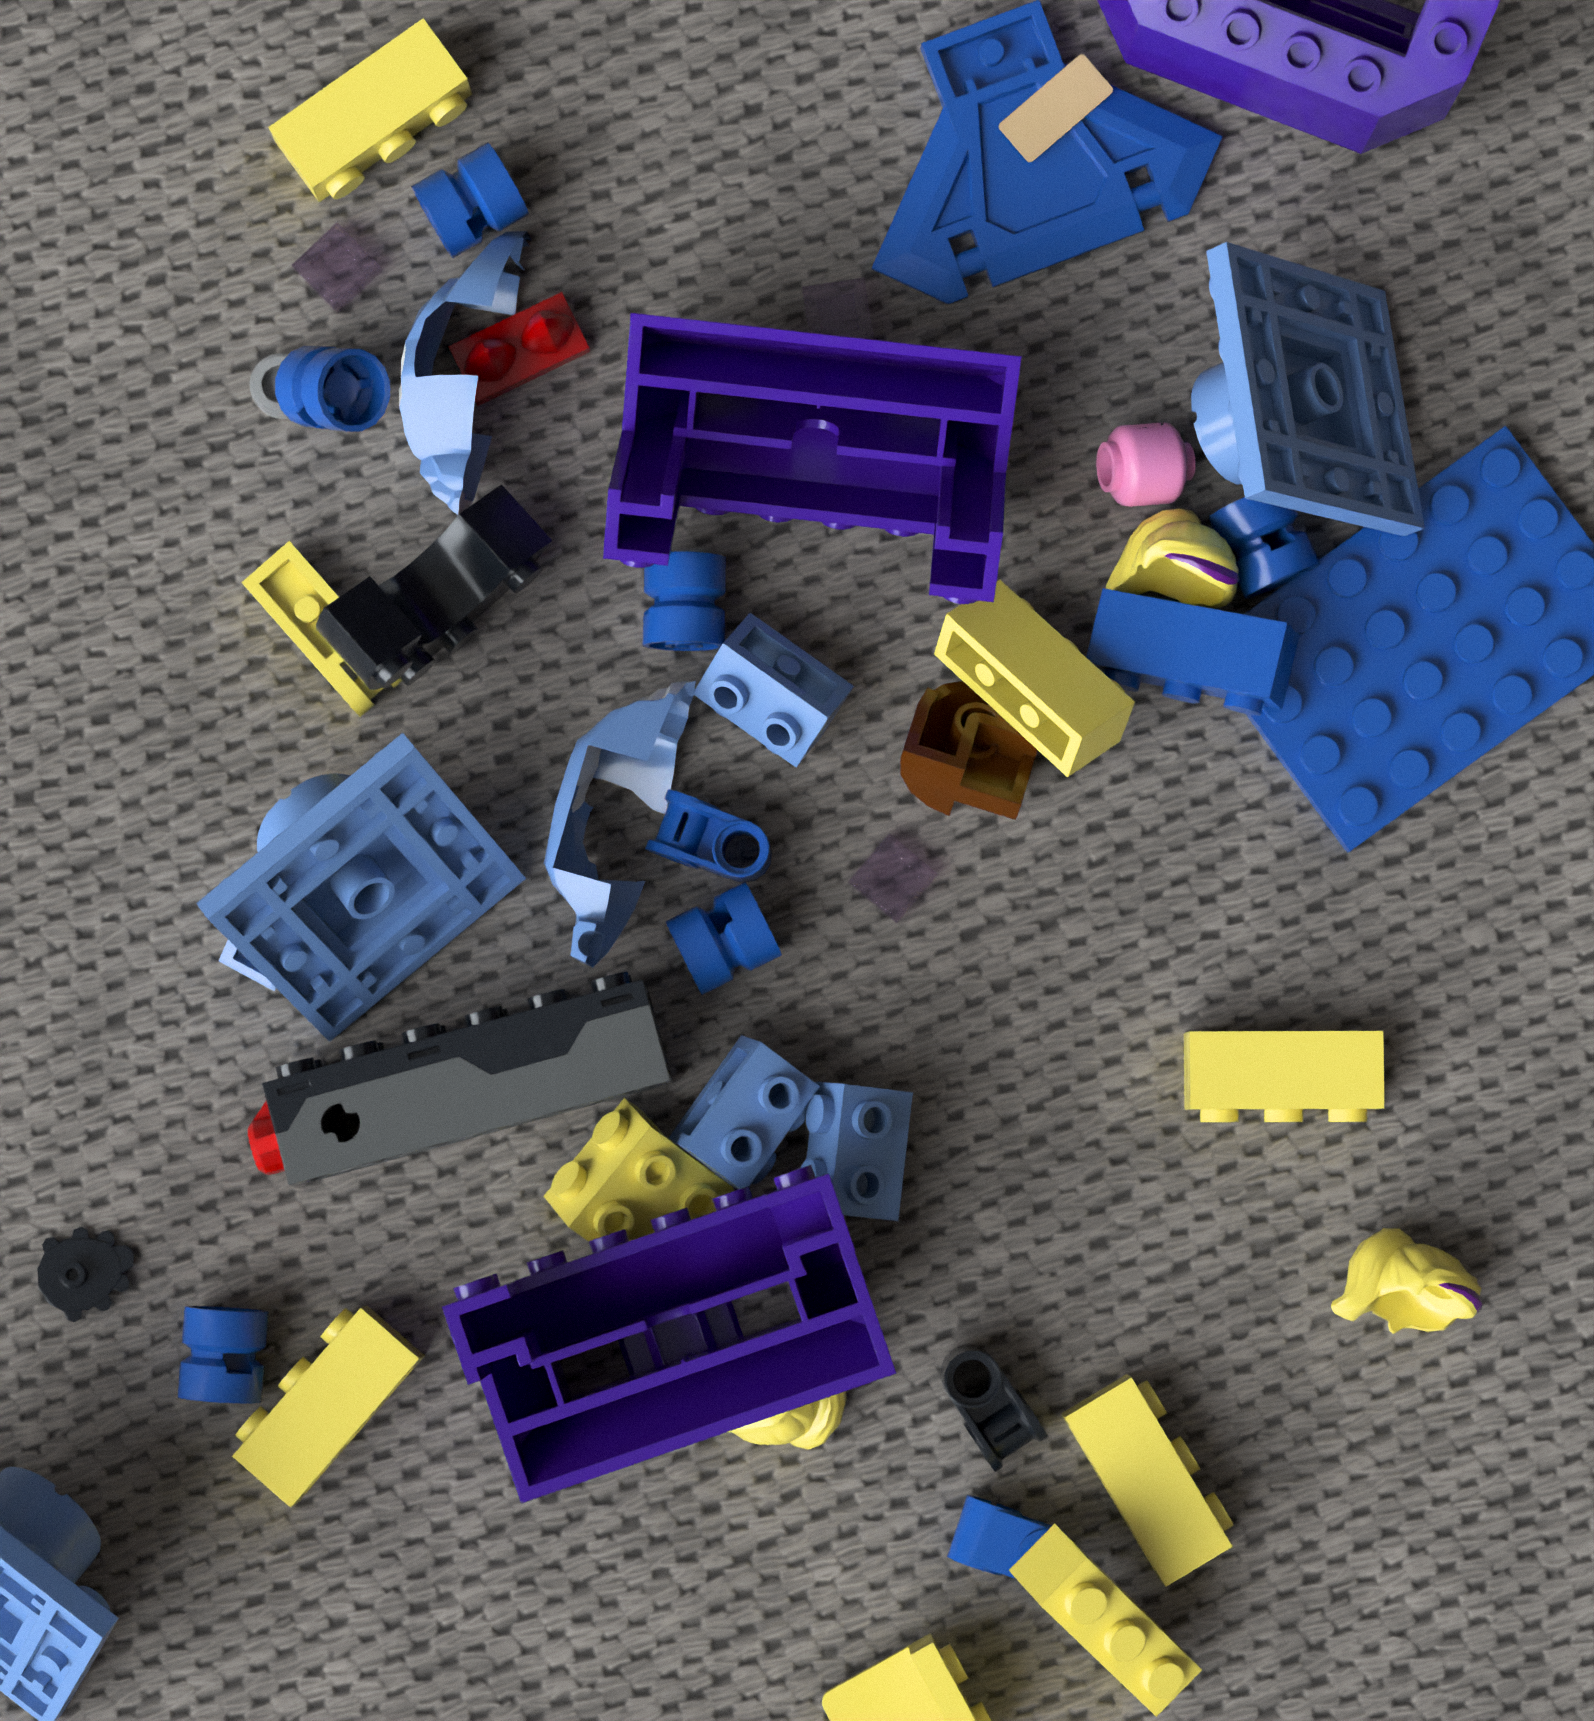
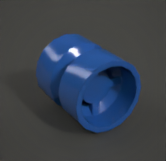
[411,142,529,258]
[275,346,390,432]
[1208,497,1321,599]
[643,551,726,651]
[665,882,782,995]
[178,1306,269,1404]

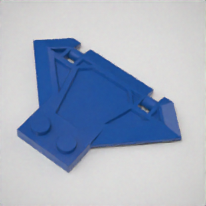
[871,0,1223,305]

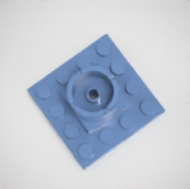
[1191,242,1425,536]
[196,733,526,1042]
[0,1467,119,1721]

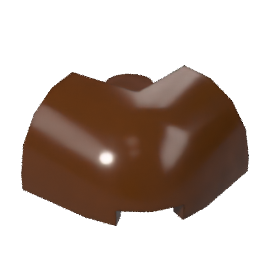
[900,681,1038,820]

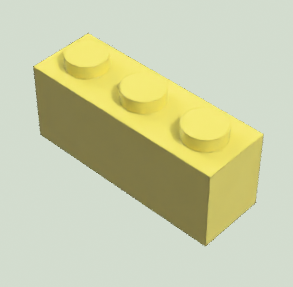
[268,18,472,202]
[934,580,1135,777]
[1184,1031,1384,1122]
[232,1305,425,1508]
[1061,1374,1234,1587]
[1009,1523,1202,1717]

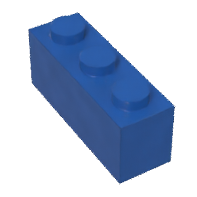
[1086,588,1300,715]

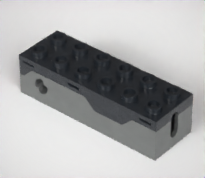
[247,971,674,1185]

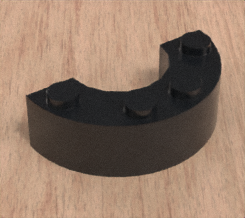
[316,484,552,690]

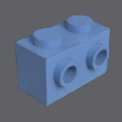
[693,613,854,768]
[669,1035,820,1189]
[801,1082,913,1221]

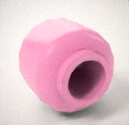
[1096,423,1195,507]

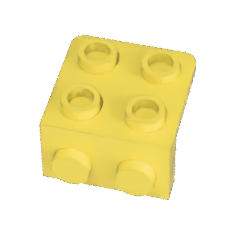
[543,1098,734,1241]
[822,1633,992,1721]

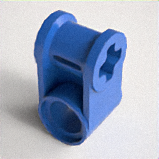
[645,789,772,883]
[947,1495,1067,1579]

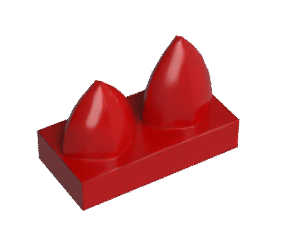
[448,292,590,406]

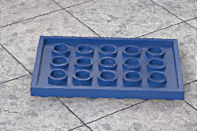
[1244,426,1594,853]

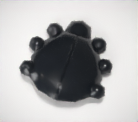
[37,1227,135,1322]

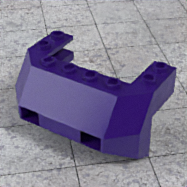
[1097,0,1500,154]
[603,313,1022,604]
[442,1165,897,1503]

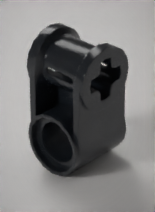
[940,1345,1049,1472]

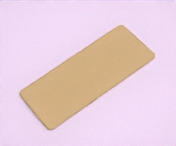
[999,54,1113,162]

